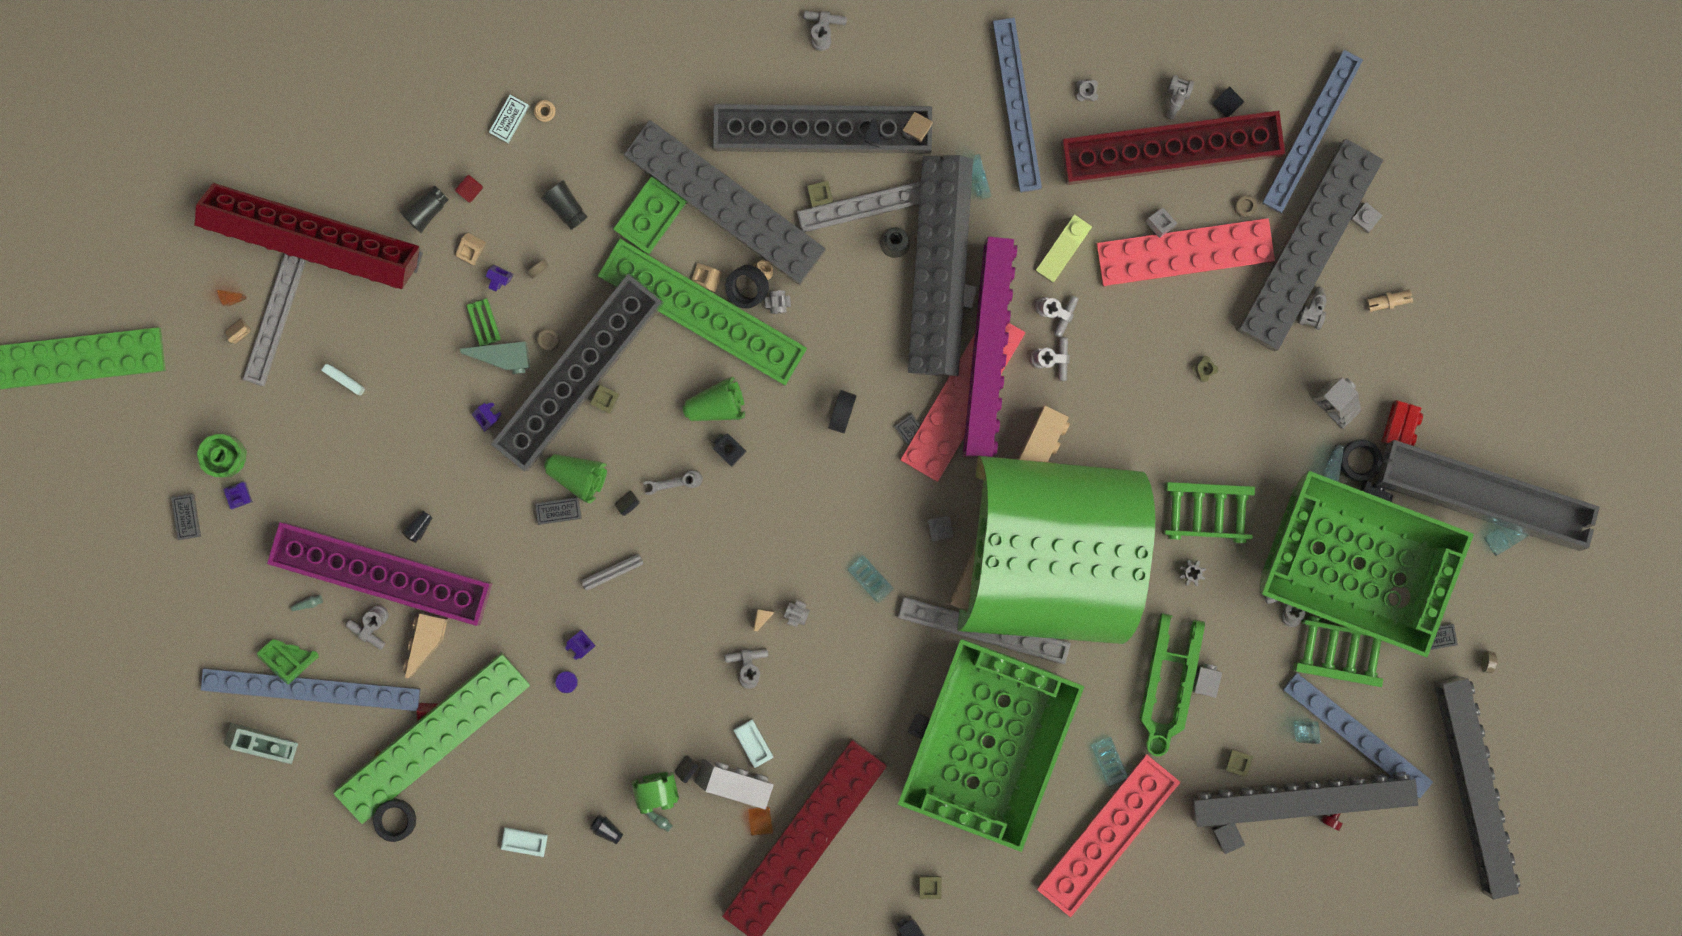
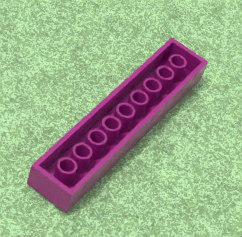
[962,236,1017,459]
[267,522,493,626]

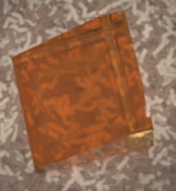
[217,290,247,307]
[748,807,773,836]

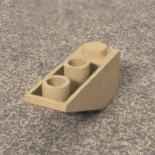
[403,613,448,678]

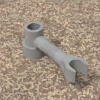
[643,471,703,495]

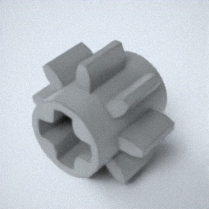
[765,291,791,314]
[1179,560,1206,586]
[784,600,810,628]

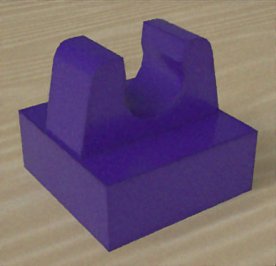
[486,265,514,292]
[472,402,502,432]
[223,482,253,509]
[565,630,596,660]

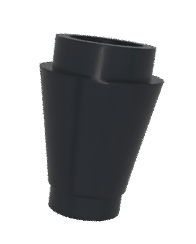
[402,510,433,543]
[590,815,623,844]

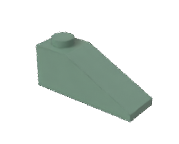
[460,342,530,374]
[224,723,298,764]

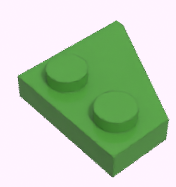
[257,639,319,685]

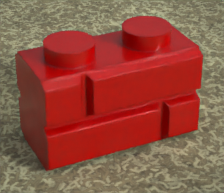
[1381,400,1423,446]

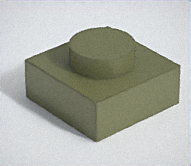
[807,181,833,208]
[590,385,620,414]
[1225,749,1253,777]
[919,876,942,899]

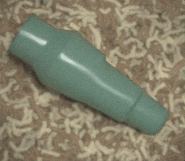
[291,595,323,611]
[646,811,673,832]

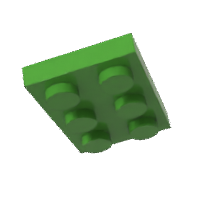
[614,176,687,255]

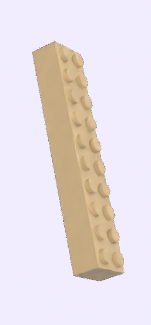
[949,406,1070,609]

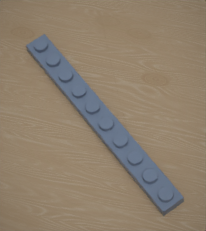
[201,668,421,711]

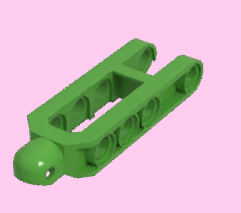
[1139,613,1205,756]

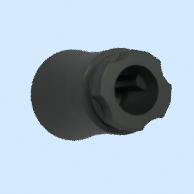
[540,180,588,230]
[400,185,449,234]
[880,227,910,258]

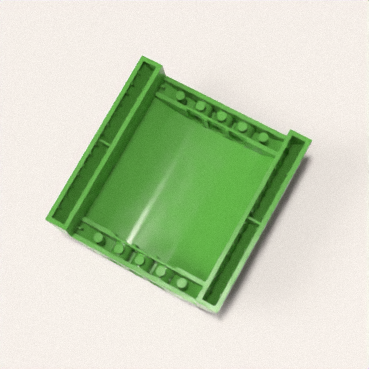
[957,456,1155,644]

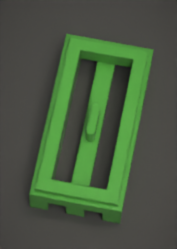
[467,298,502,346]

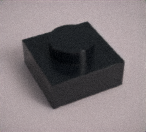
[907,712,930,739]

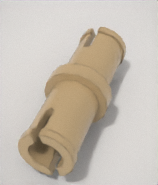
[1367,289,1413,312]

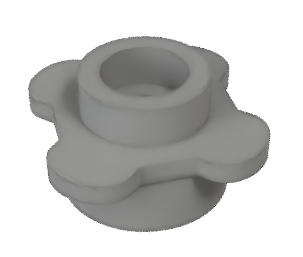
[1077,80,1098,101]

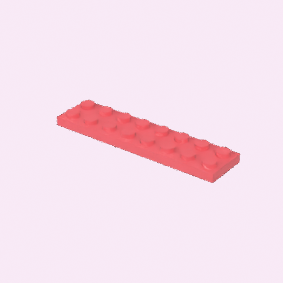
[1096,218,1275,287]
[901,323,1026,482]
[1036,754,1180,917]

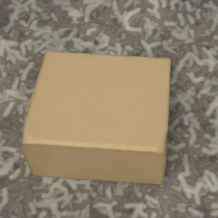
[903,112,933,142]
[455,233,486,265]
[691,263,722,292]
[225,319,251,344]
[753,609,774,631]

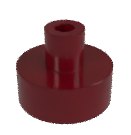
[1320,813,1343,831]

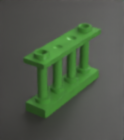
[1163,482,1255,543]
[1293,616,1383,687]

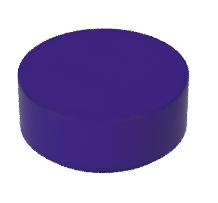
[556,671,578,693]

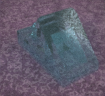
[972,154,991,200]

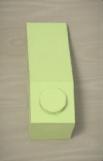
[1036,214,1092,283]

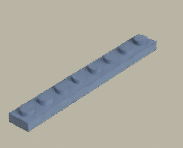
[993,18,1042,193]
[1262,50,1363,214]
[1282,673,1433,798]

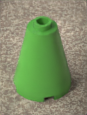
[683,377,745,421]
[544,454,607,504]

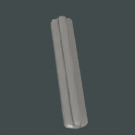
[582,554,643,590]

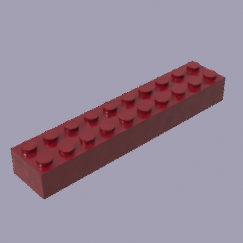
[1061,111,1285,185]
[194,183,420,289]
[722,738,887,936]

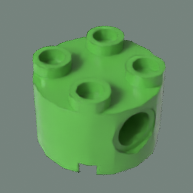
[197,434,247,478]
[631,772,679,814]

